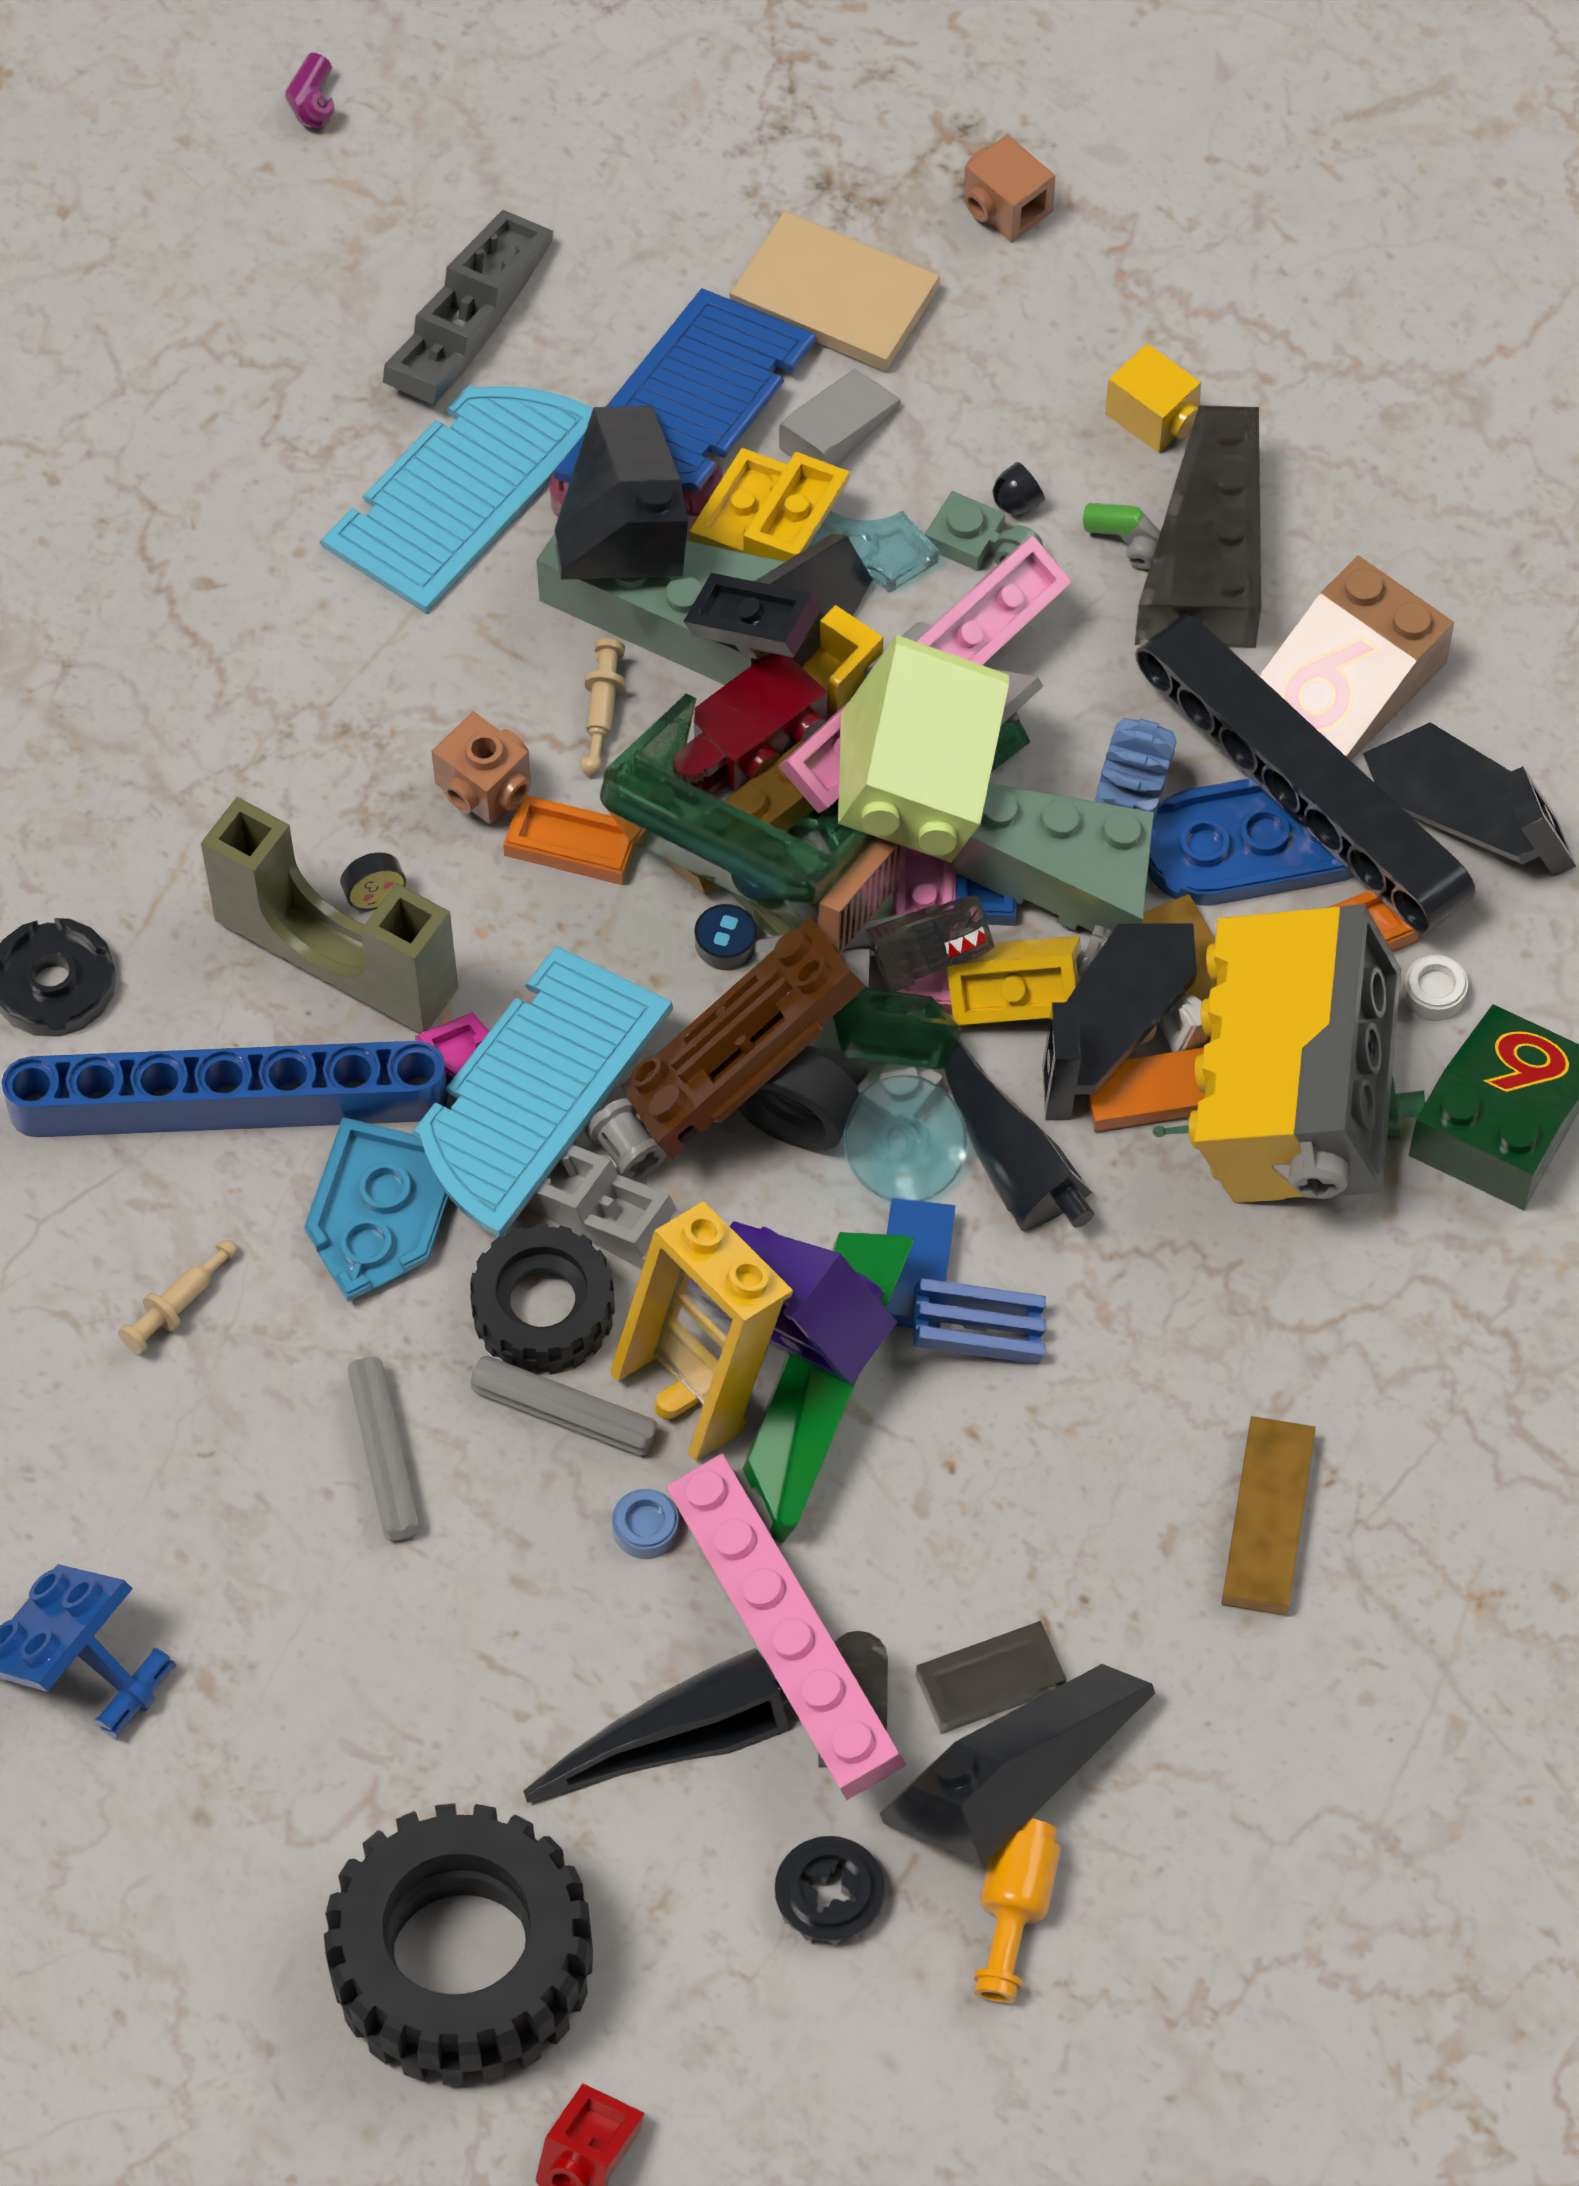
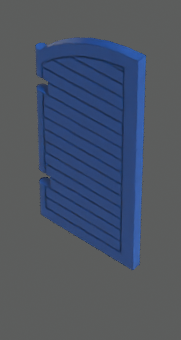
[554,288,817,492]

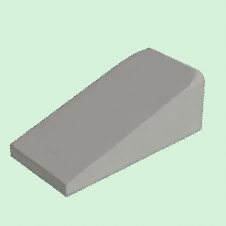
[779,368,900,467]

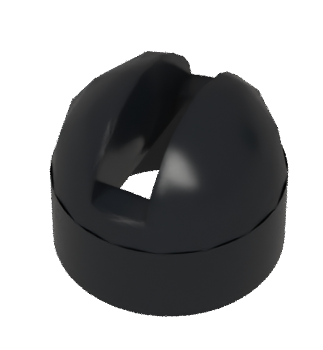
[992,462,1045,515]

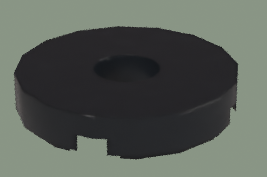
[0,918,116,1036]

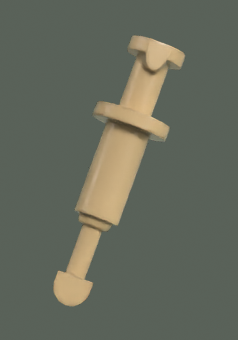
[581,638,626,776]
[118,1240,237,1354]

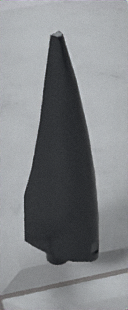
[929,1005,1094,1231]
[523,1648,790,1803]

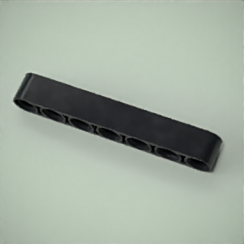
[1135,614,1476,934]

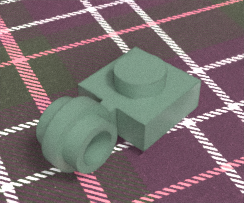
[924,491,1043,571]

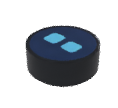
[694,904,757,969]

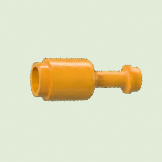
[974,1818,1061,2004]

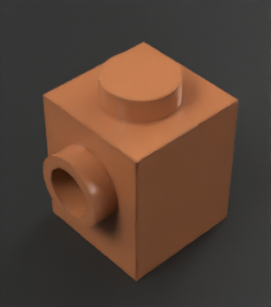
[963,134,1056,243]

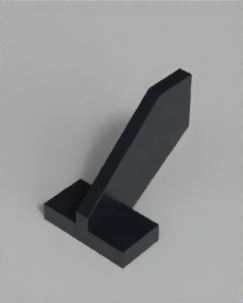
[683,533,873,659]
[1363,722,1576,877]
[1042,923,1197,1120]

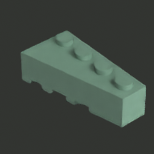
[536,535,784,685]

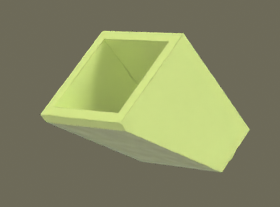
[838,635,1009,863]

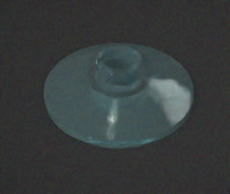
[843,1075,967,1201]

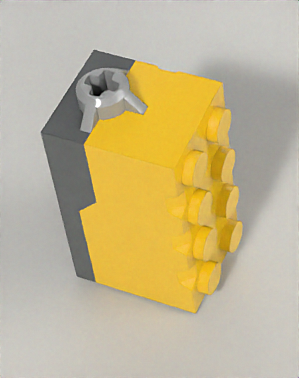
[1189,904,1402,1203]

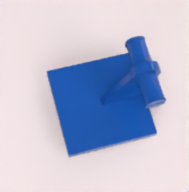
[0,1564,176,1739]

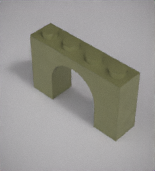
[201,797,459,1033]

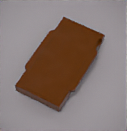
[621,917,866,1159]

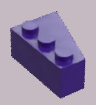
[690,1221,897,1385]

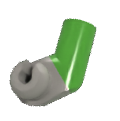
[1083,503,1165,569]

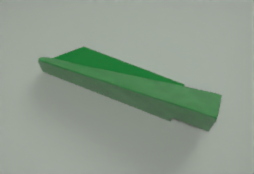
[742,1232,914,1543]

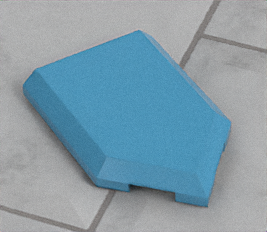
[304,1117,449,1302]

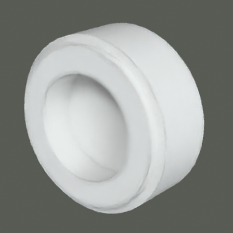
[1403,955,1468,1020]

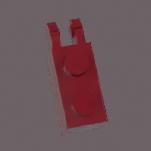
[672,653,827,805]

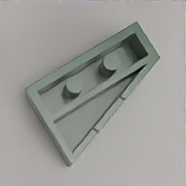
[950,783,1154,939]

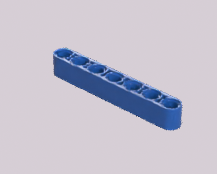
[1,1041,448,1137]

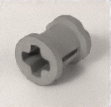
[585,1098,667,1182]

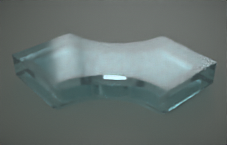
[808,511,939,592]

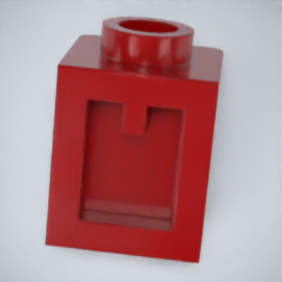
[535,2083,645,2186]

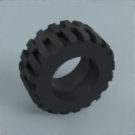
[324,1803,593,2086]

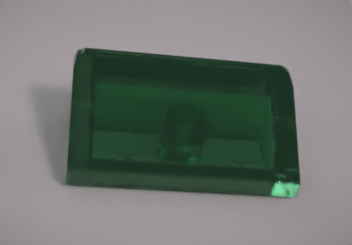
[833,987,962,1069]

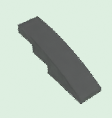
[383,210,554,405]

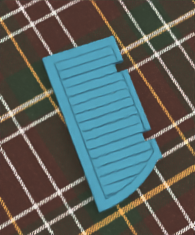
[320,385,593,614]
[412,946,674,1238]

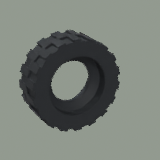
[470,1223,615,1375]

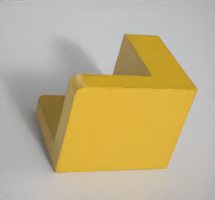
[802,605,884,715]

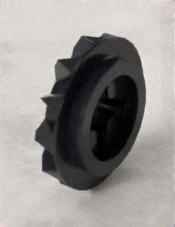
[775,1836,885,1946]

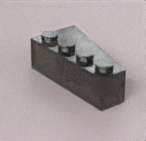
[1135,405,1261,648]

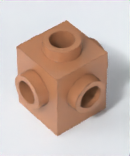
[431,711,531,824]

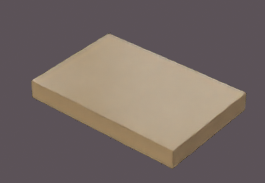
[730,210,940,372]

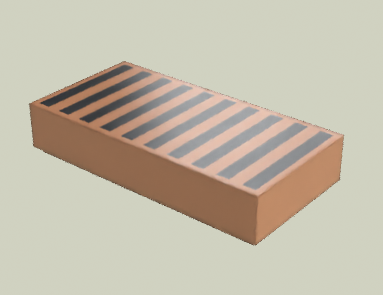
[818,837,902,953]

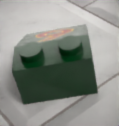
[1408,1004,1579,1211]

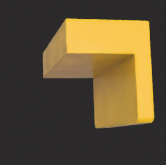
[946,936,1081,1026]

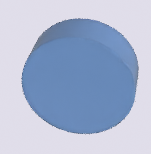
[612,1489,679,1559]

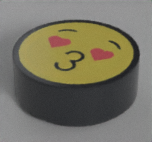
[340,852,406,911]

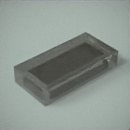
[916,1621,1067,1734]

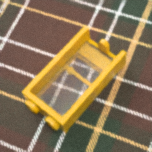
[610,1201,793,1462]

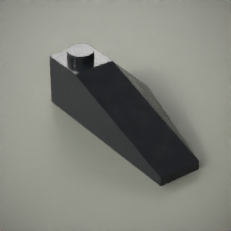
[554,406,688,580]
[880,1664,1155,1867]

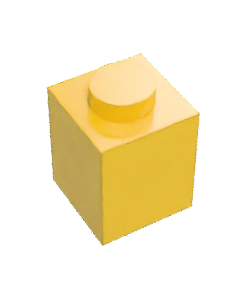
[1105,343,1202,453]

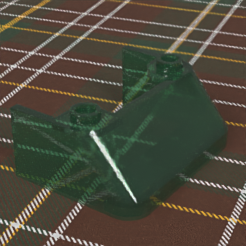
[600,693,876,927]

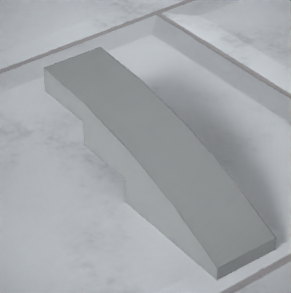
[526,1144,694,1291]

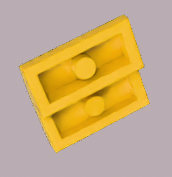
[689,448,850,562]

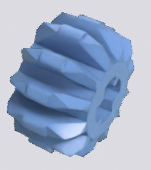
[1095,718,1177,819]

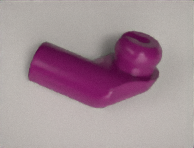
[285,53,335,128]

